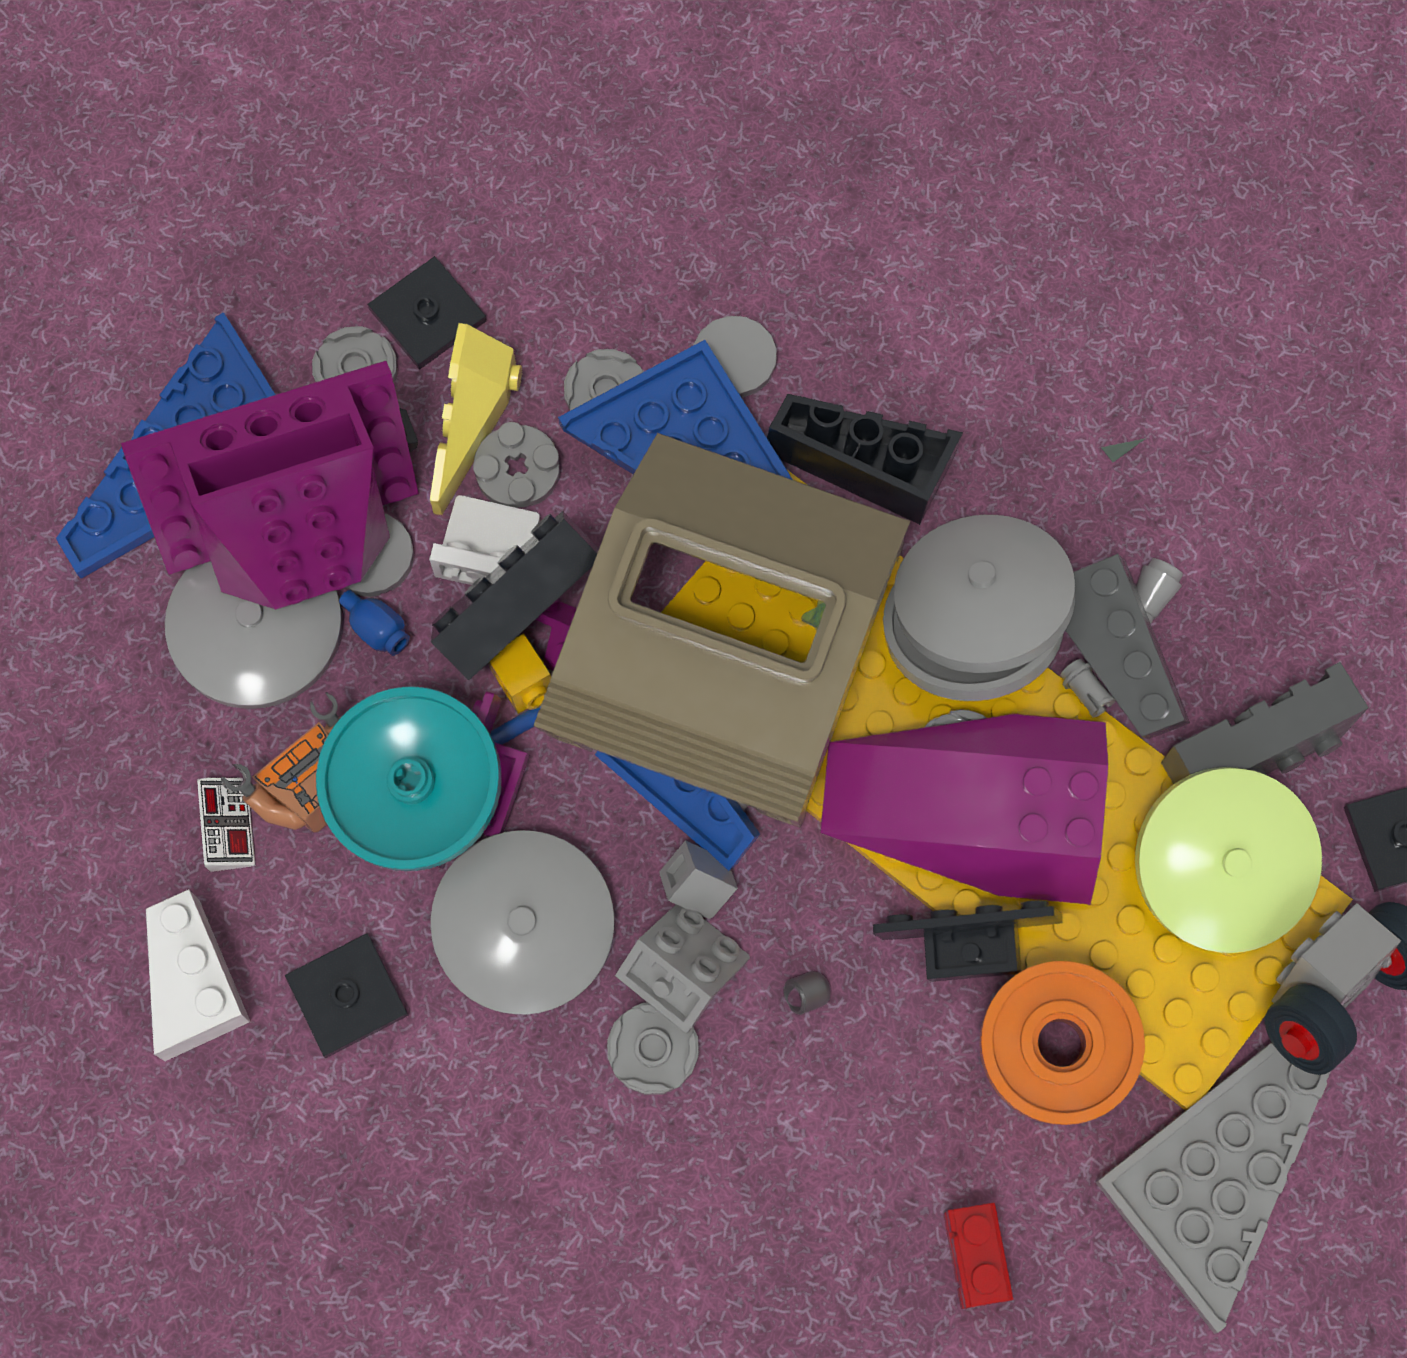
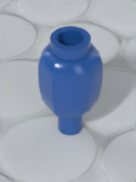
[339,590,410,656]

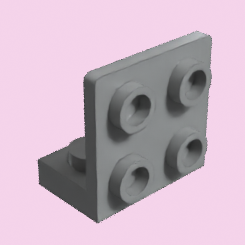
[615,904,750,1034]

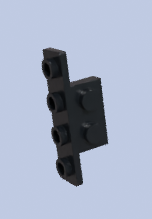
[873,900,1063,982]

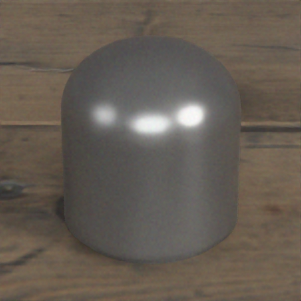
[784,972,831,1015]

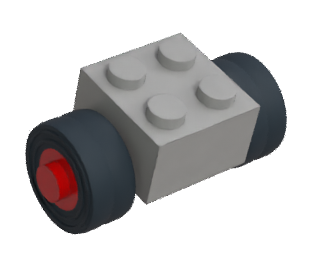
[1265,902,1407,1075]

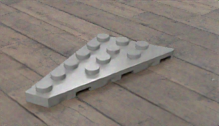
[1095,1042,1330,1334]

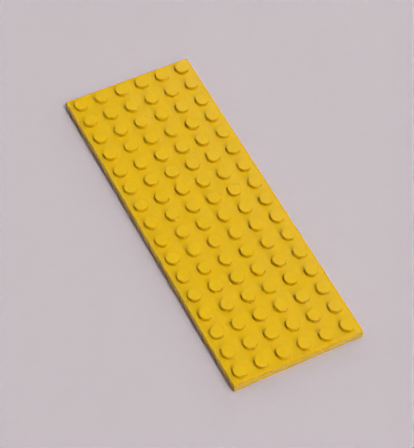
[661,469,1353,1111]

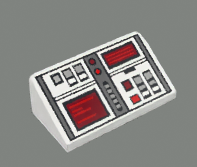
[197,778,255,872]

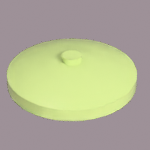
[1135,767,1322,953]

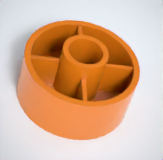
[979,961,1145,1125]

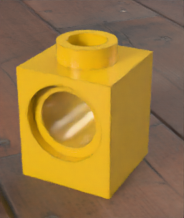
[488,633,551,714]

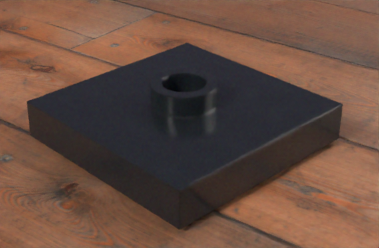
[367,256,487,370]
[1344,788,1407,892]
[285,933,409,1058]

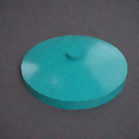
[316,687,501,871]

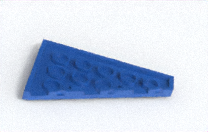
[56,312,276,579]
[558,340,793,480]

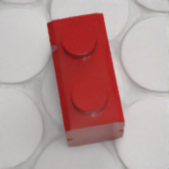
[943,1203,1014,1309]

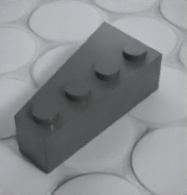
[1065,554,1190,739]
[1161,662,1369,784]

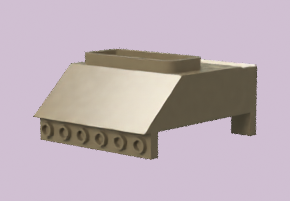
[534,433,910,828]

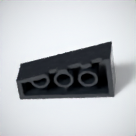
[767,394,963,525]
[431,511,599,681]

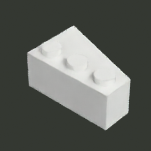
[146,889,250,1061]

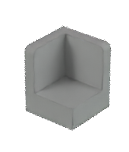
[659,840,738,919]

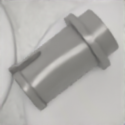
[1060,659,1115,718]

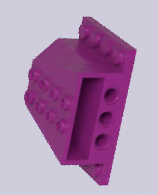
[121,361,419,610]

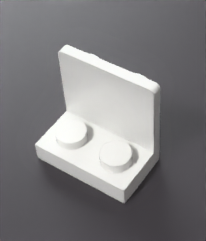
[429,495,540,585]

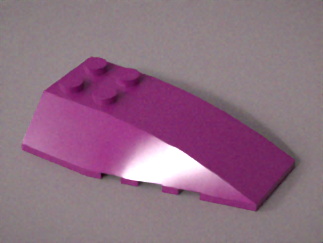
[820,714,1108,905]

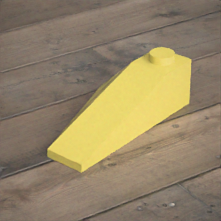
[430,323,522,515]

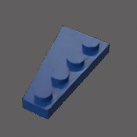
[595,751,760,871]

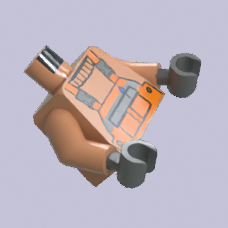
[221,692,341,833]

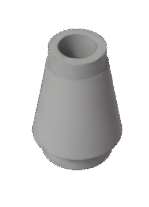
[1136,558,1183,623]

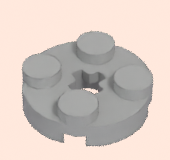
[473,422,560,508]

